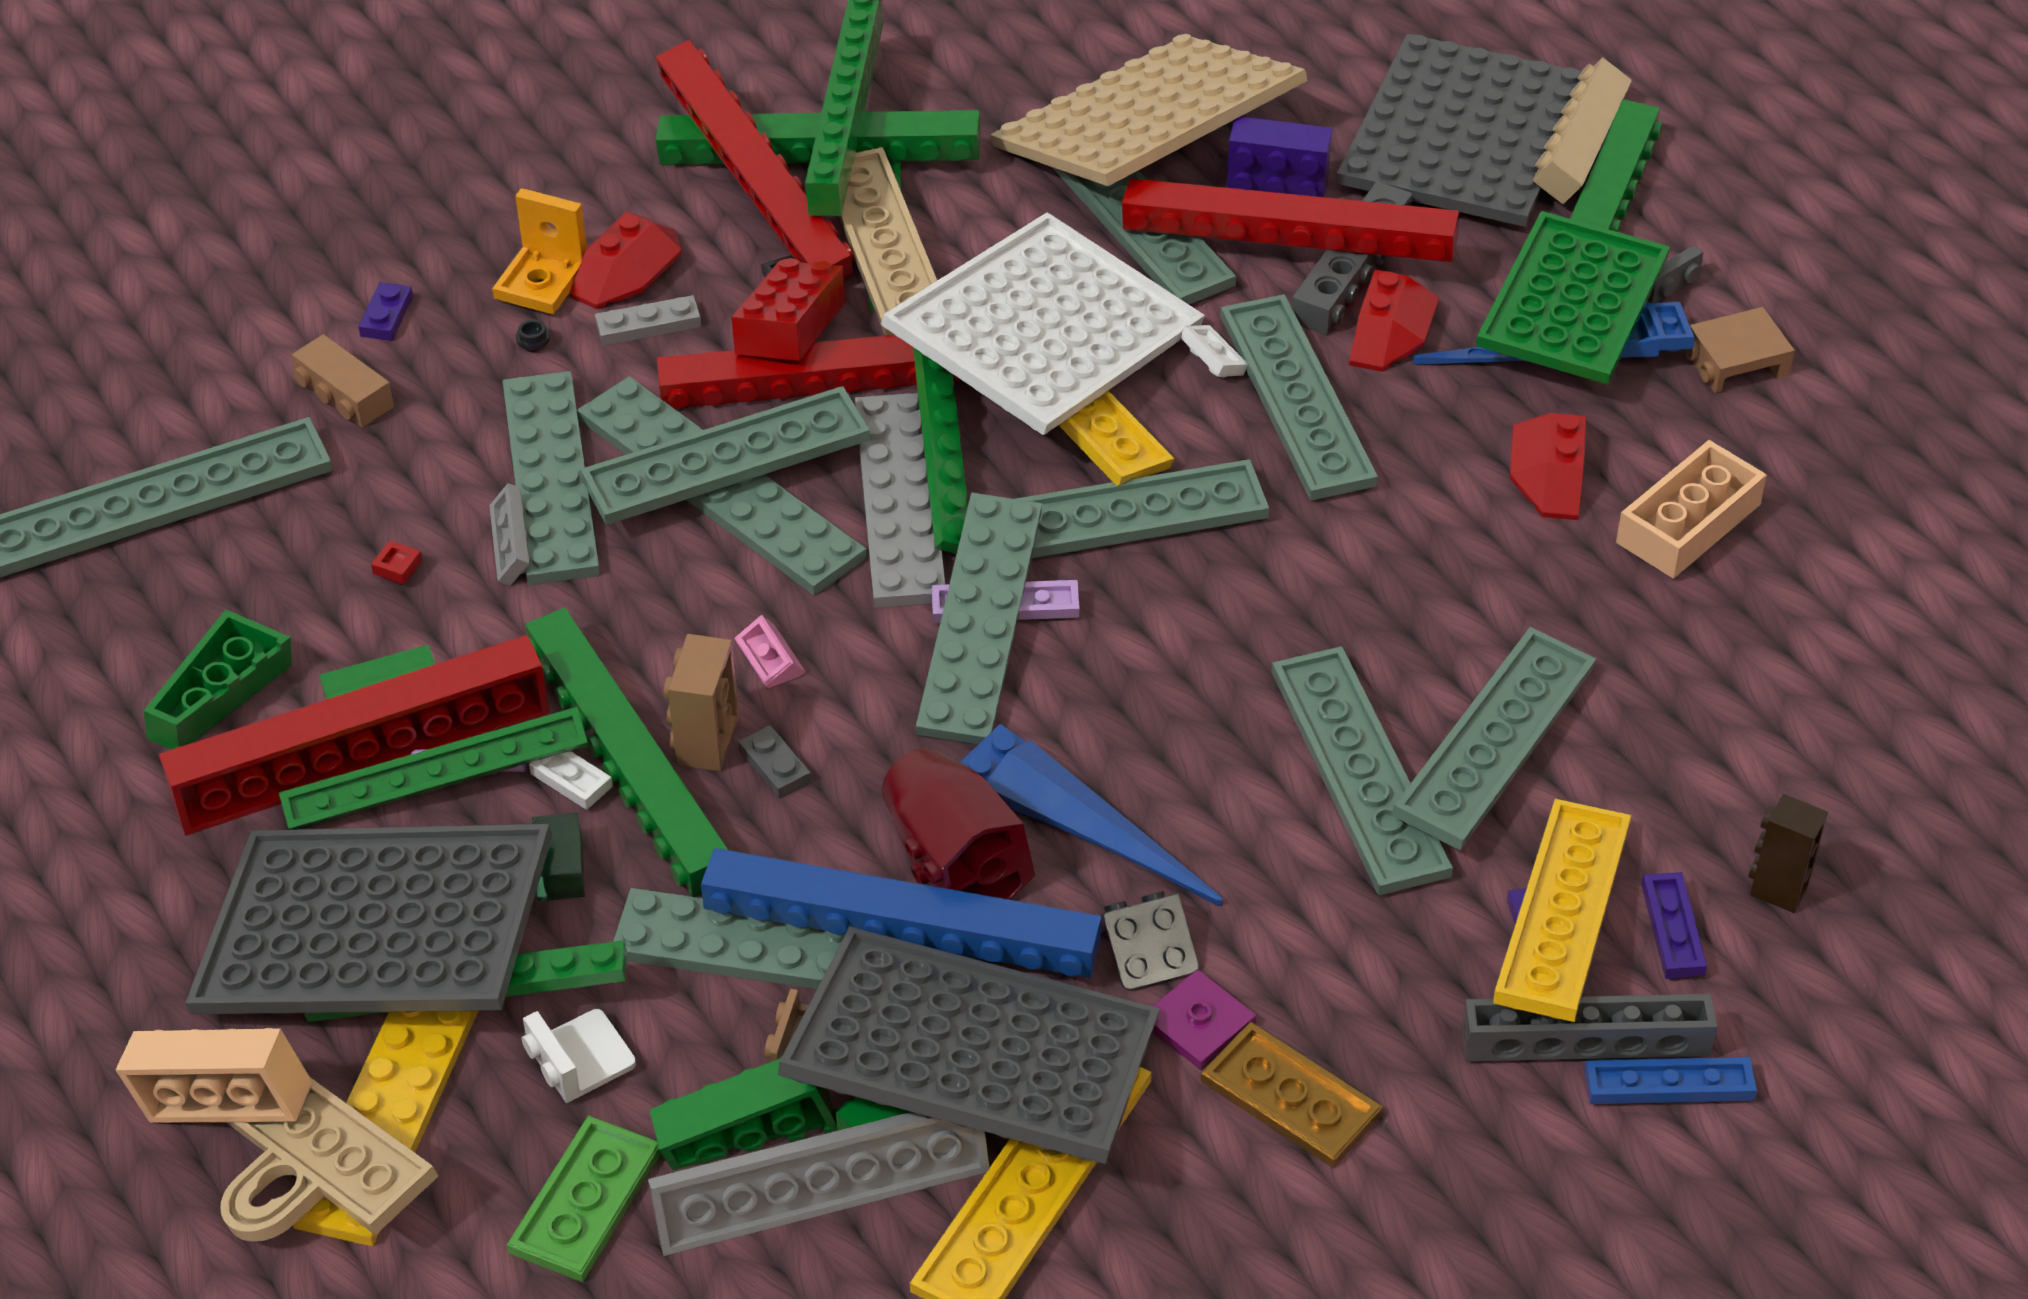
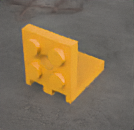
[492,188,587,315]

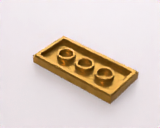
[1201,1021,1383,1168]

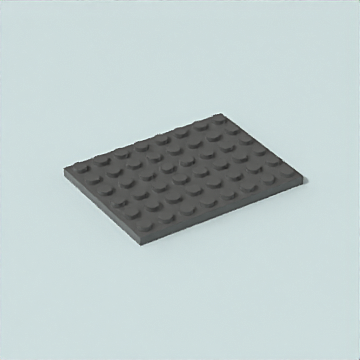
[1336,34,1582,227]
[185,824,552,1014]
[778,926,1160,1164]

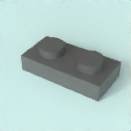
[1647,245,1704,303]
[738,725,811,799]

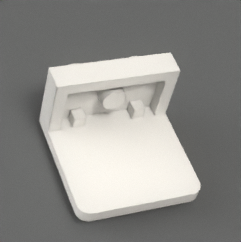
[521,1009,636,1103]

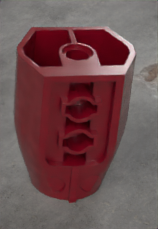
[881,748,1036,900]

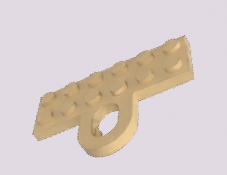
[220,1077,438,1242]

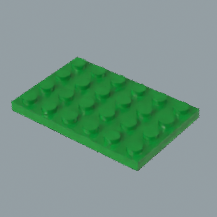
[1476,211,1670,384]

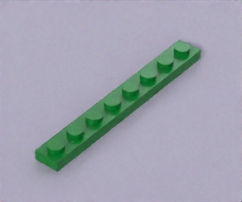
[913,347,968,554]
[279,707,589,830]
[304,940,627,1022]

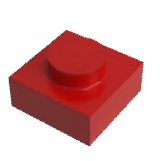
[371,540,423,584]

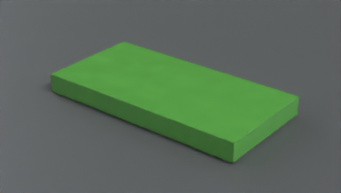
[507,1115,661,1282]

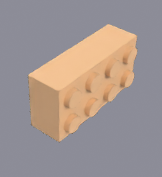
[1616,440,1767,579]
[116,1028,312,1123]

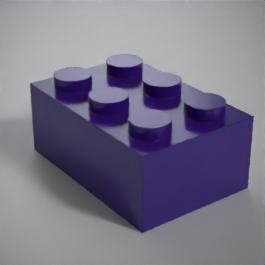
[1227,116,1332,197]

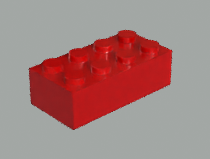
[731,258,845,361]

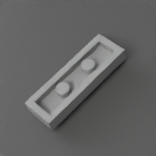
[594,295,701,346]
[489,483,530,586]

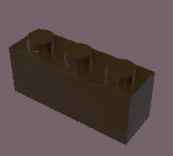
[1748,794,1828,913]

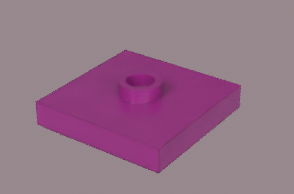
[1153,969,1256,1070]

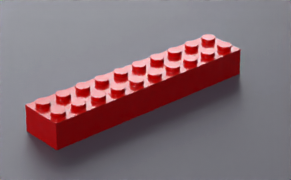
[159,635,550,836]

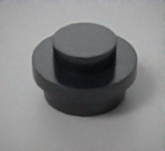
[516,319,550,350]

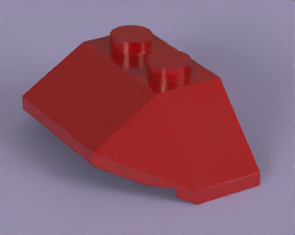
[570,211,682,309]
[1349,269,1439,372]
[1509,413,1586,520]

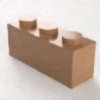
[291,334,394,428]

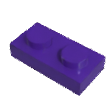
[358,282,413,341]

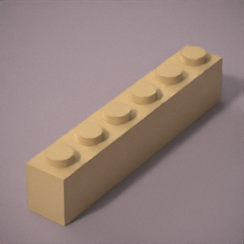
[1533,57,1632,204]

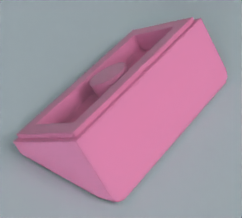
[734,615,806,689]

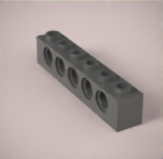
[1291,181,1413,336]
[1461,994,1717,1062]

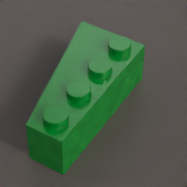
[143,609,292,750]
[649,1056,837,1170]

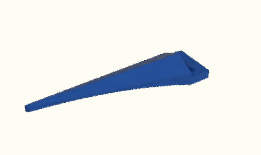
[1414,302,1694,364]
[961,724,1223,906]

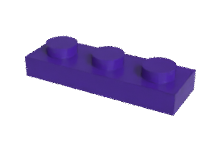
[1641,872,1707,979]

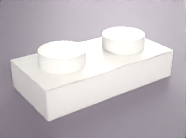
[1180,325,1247,378]
[529,751,613,810]

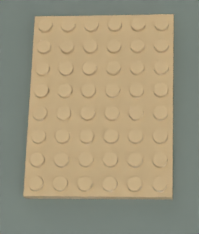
[990,34,1307,186]

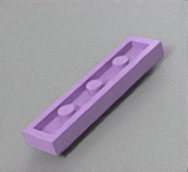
[932,580,1079,623]

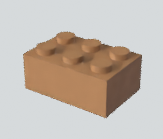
[664,634,739,772]

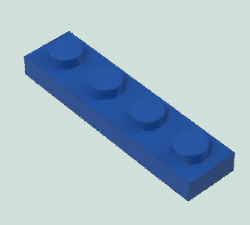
[1584,1057,1757,1104]

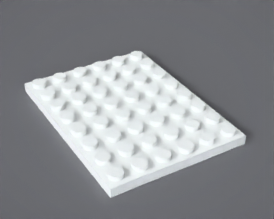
[881,212,1205,435]

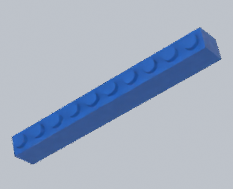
[701,848,1102,978]

